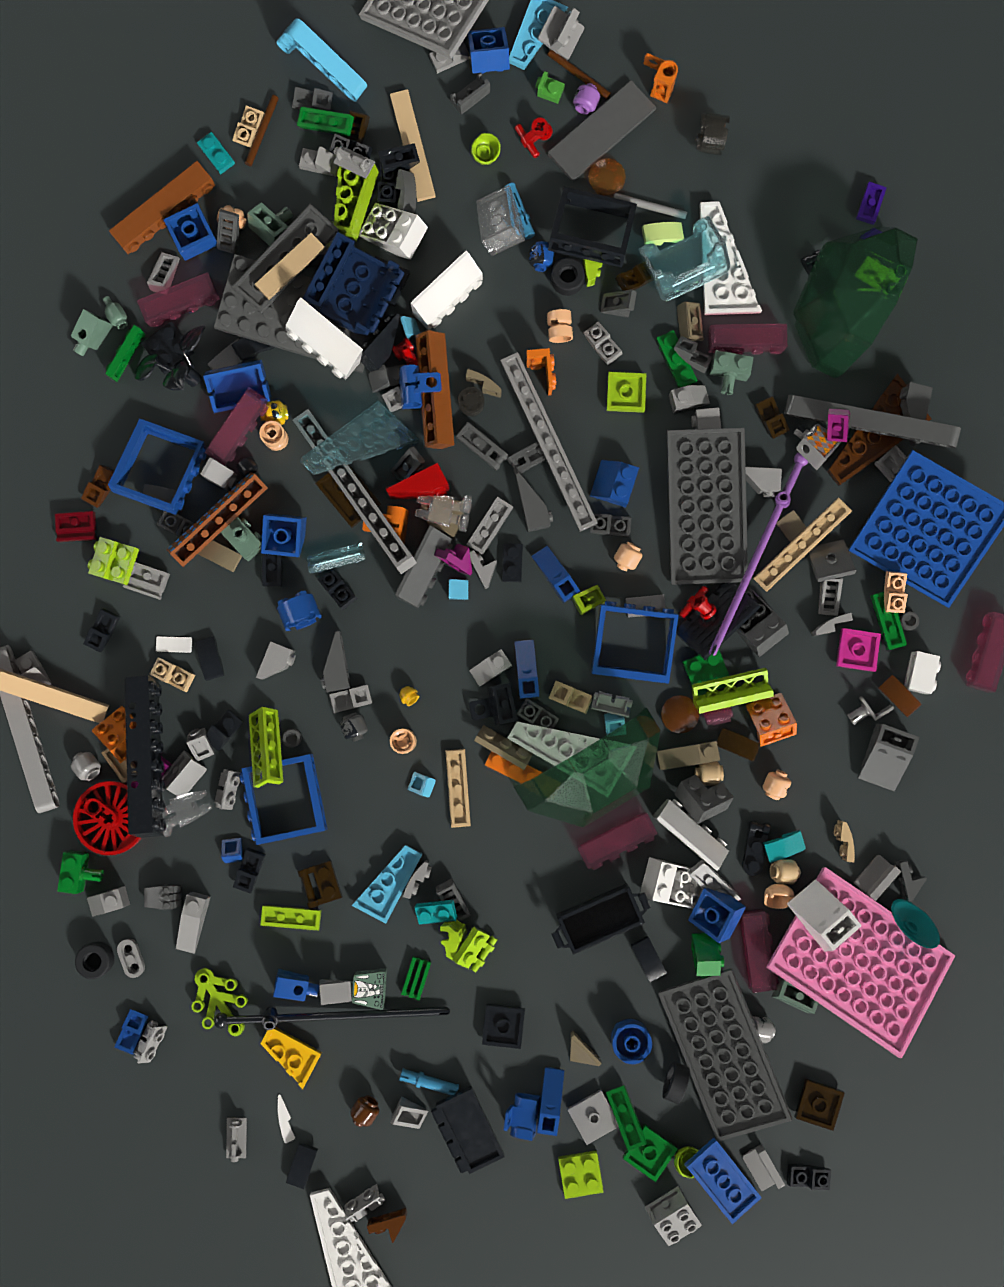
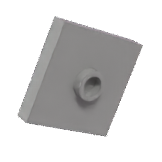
[567,1089,619,1145]

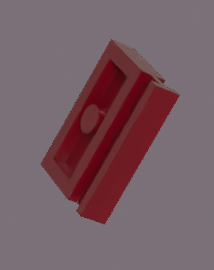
[55,511,97,542]

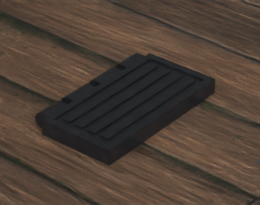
[677,583,760,660]
[430,1086,505,1174]

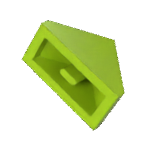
[572,585,606,615]

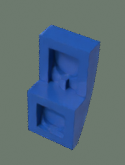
[114,1009,149,1055]

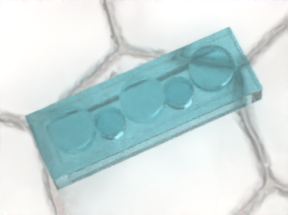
[307,543,366,574]

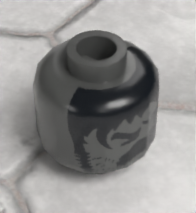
[340,712,368,742]

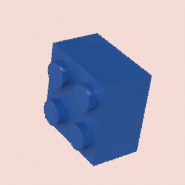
[468,27,510,74]
[163,203,217,261]

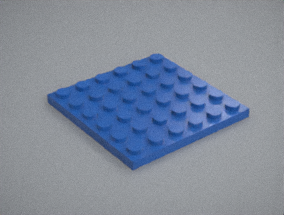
[848,450,1004,608]

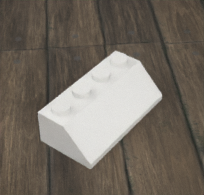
[411,251,483,330]
[653,799,729,871]

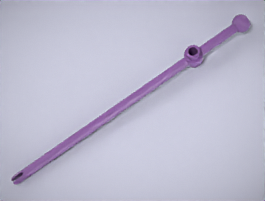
[709,452,808,656]

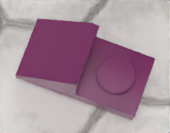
[827,408,850,442]
[434,544,472,576]

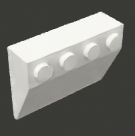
[286,297,363,380]

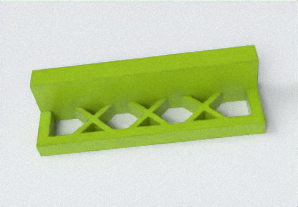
[692,668,774,714]
[249,707,283,788]

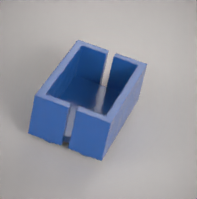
[203,359,272,413]

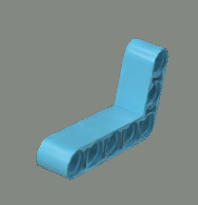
[276,18,367,101]

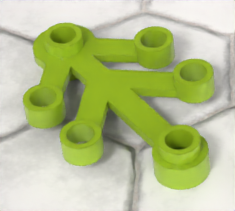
[191,968,248,1036]

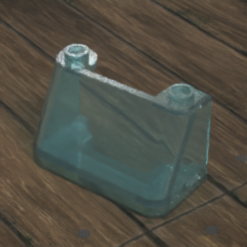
[639,216,730,301]

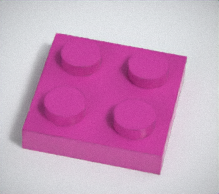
[836,628,881,672]

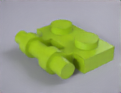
[452,927,498,972]

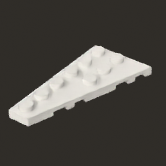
[699,202,762,315]
[507,722,636,797]
[310,1188,392,1287]

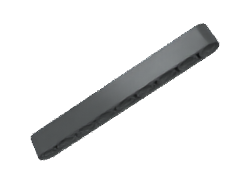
[784,395,961,448]

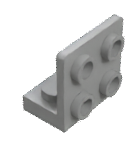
[645,1186,702,1246]

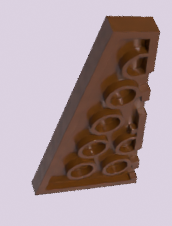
[827,374,932,486]

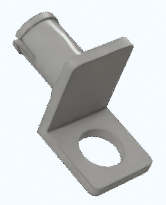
[847,696,894,725]

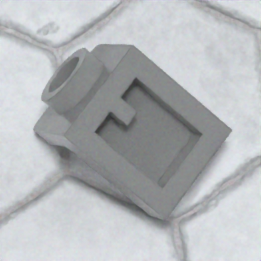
[186,728,215,762]

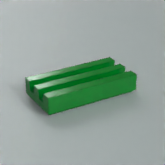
[401,956,431,1001]

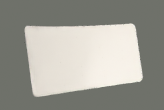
[156,636,192,653]

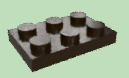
[315,460,381,528]

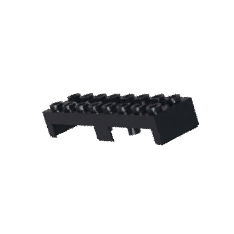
[125,675,166,838]

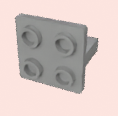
[537,6,584,60]

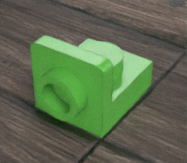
[536,71,565,104]

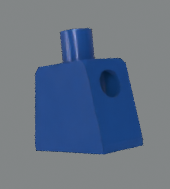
[273,969,320,1001]

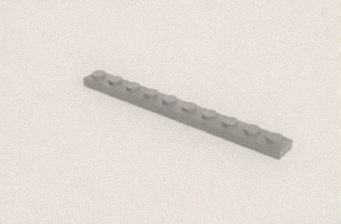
[501,352,597,532]

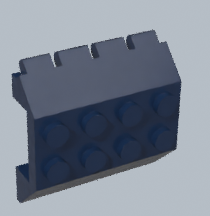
[303,232,405,335]

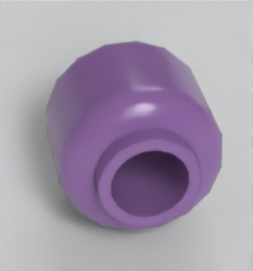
[573,83,600,115]

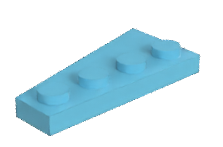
[509,0,568,70]
[352,845,423,924]

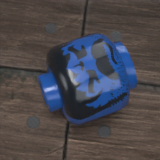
[529,241,554,272]

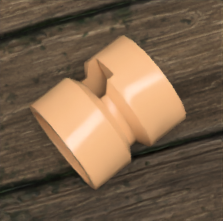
[547,309,573,343]
[259,421,289,451]
[390,729,417,754]

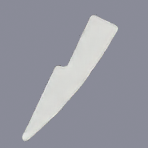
[278,1094,295,1143]

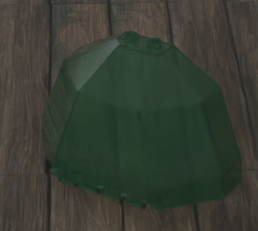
[793,227,918,378]
[514,707,661,827]

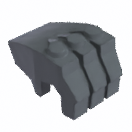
[144,884,182,909]

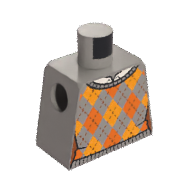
[794,424,841,470]

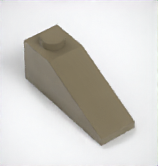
[657,741,720,770]

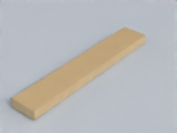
[390,89,436,202]
[753,497,852,592]
[0,669,109,723]

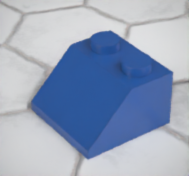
[590,460,639,508]
[261,513,307,557]
[688,888,746,943]

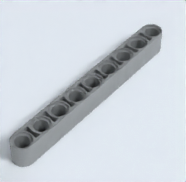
[0,645,60,813]

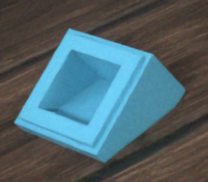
[400,316,420,340]
[449,579,468,600]
[604,713,626,737]
[407,772,436,797]

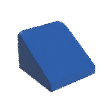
[221,838,243,863]

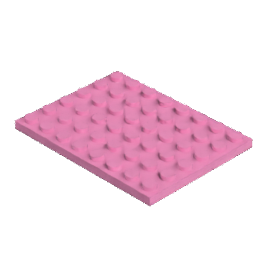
[766,867,955,1058]

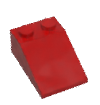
[386,463,450,499]

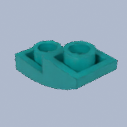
[764,830,806,863]

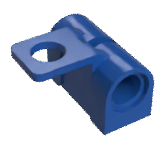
[399,365,442,409]
[504,1093,540,1141]

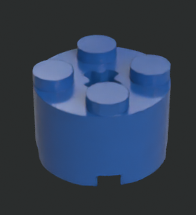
[277,591,322,631]
[611,1019,652,1064]

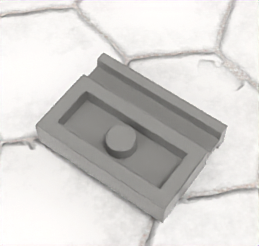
[874,445,907,482]
[123,562,170,600]

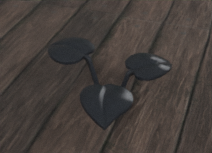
[135,326,206,390]

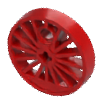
[73,781,142,855]

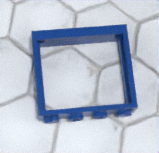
[108,418,207,515]
[591,601,679,684]
[240,754,328,845]

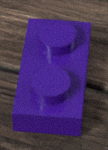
[856,182,887,225]

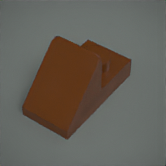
[367,1208,407,1243]

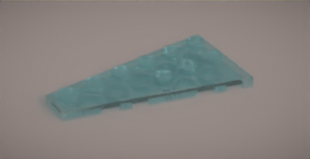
[300,401,419,475]

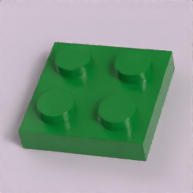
[682,649,729,696]
[622,1124,678,1182]

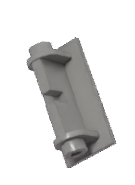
[333,146,375,179]
[591,691,633,717]
[214,769,241,810]
[134,1020,167,1063]
[226,1118,247,1162]
[344,1184,385,1222]

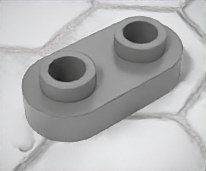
[117,938,145,978]

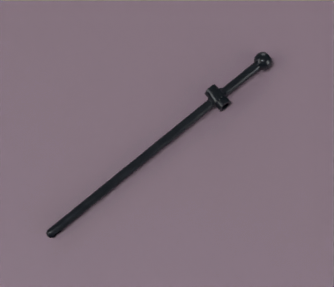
[214,1007,450,1030]

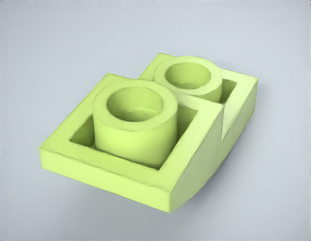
[642,222,684,246]

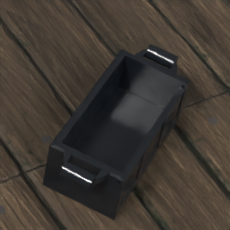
[551,883,651,955]

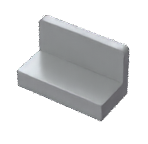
[162,751,207,798]
[854,855,901,901]
[742,1144,785,1191]

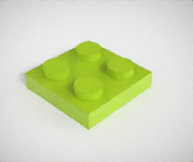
[606,372,646,413]
[558,1150,604,1199]

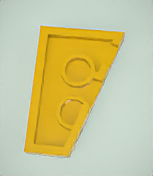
[261,1027,322,1089]

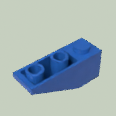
[531,546,580,604]
[514,640,539,699]
[537,1067,564,1136]

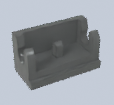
[450,73,490,115]

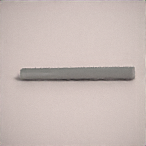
[614,193,687,219]

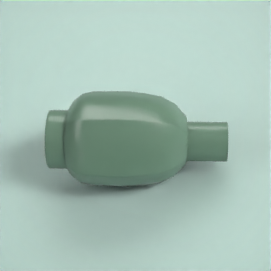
[103,296,128,329]

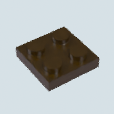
[794,1079,845,1131]

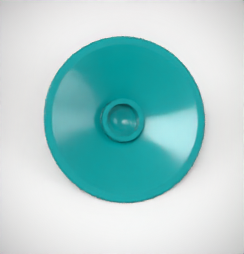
[891,899,940,949]

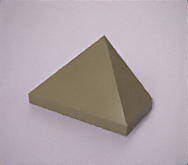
[570,1031,602,1066]

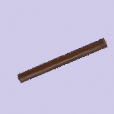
[547,50,611,99]
[245,95,279,167]

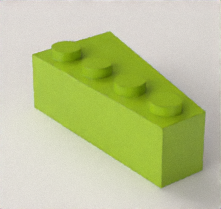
[334,164,379,242]

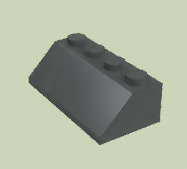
[395,526,454,608]

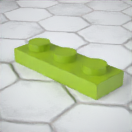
[260,905,321,931]

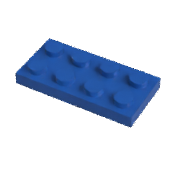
[684,1137,762,1224]

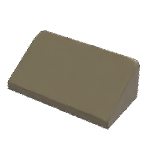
[677,301,704,341]
[776,510,806,543]

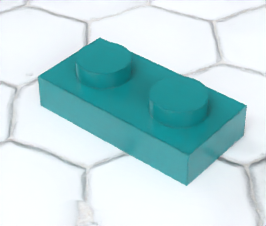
[197,132,235,175]
[415,900,457,924]

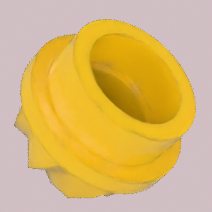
[399,686,419,706]

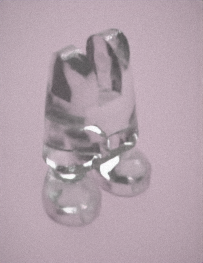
[415,495,472,532]
[163,790,213,837]

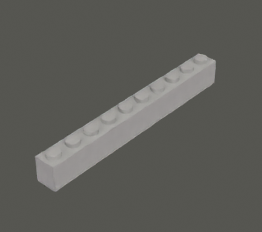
[293,409,417,574]

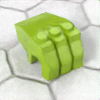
[582,259,603,287]
[440,919,467,960]

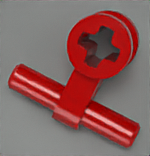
[515,117,553,158]
[392,337,418,366]
[679,586,717,620]

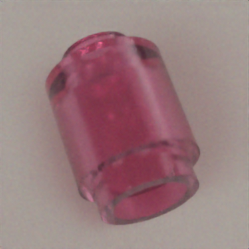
[703,707,733,726]

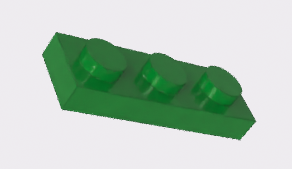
[297,107,354,136]
[105,325,145,382]
[656,330,698,388]
[871,592,907,651]
[606,1085,647,1151]

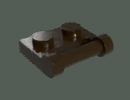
[297,860,343,909]

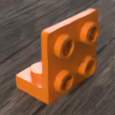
[526,348,556,396]
[746,693,797,747]
[92,706,137,764]

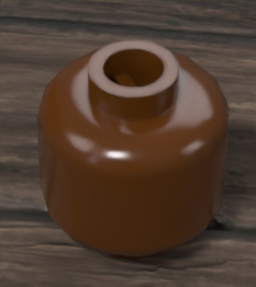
[350,1095,380,1127]

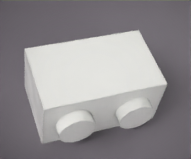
[904,651,941,694]

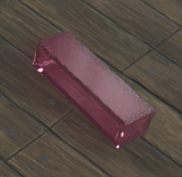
[137,272,220,327]
[708,324,788,355]
[205,387,269,466]
[966,612,1004,693]
[577,812,658,870]
[740,909,779,993]

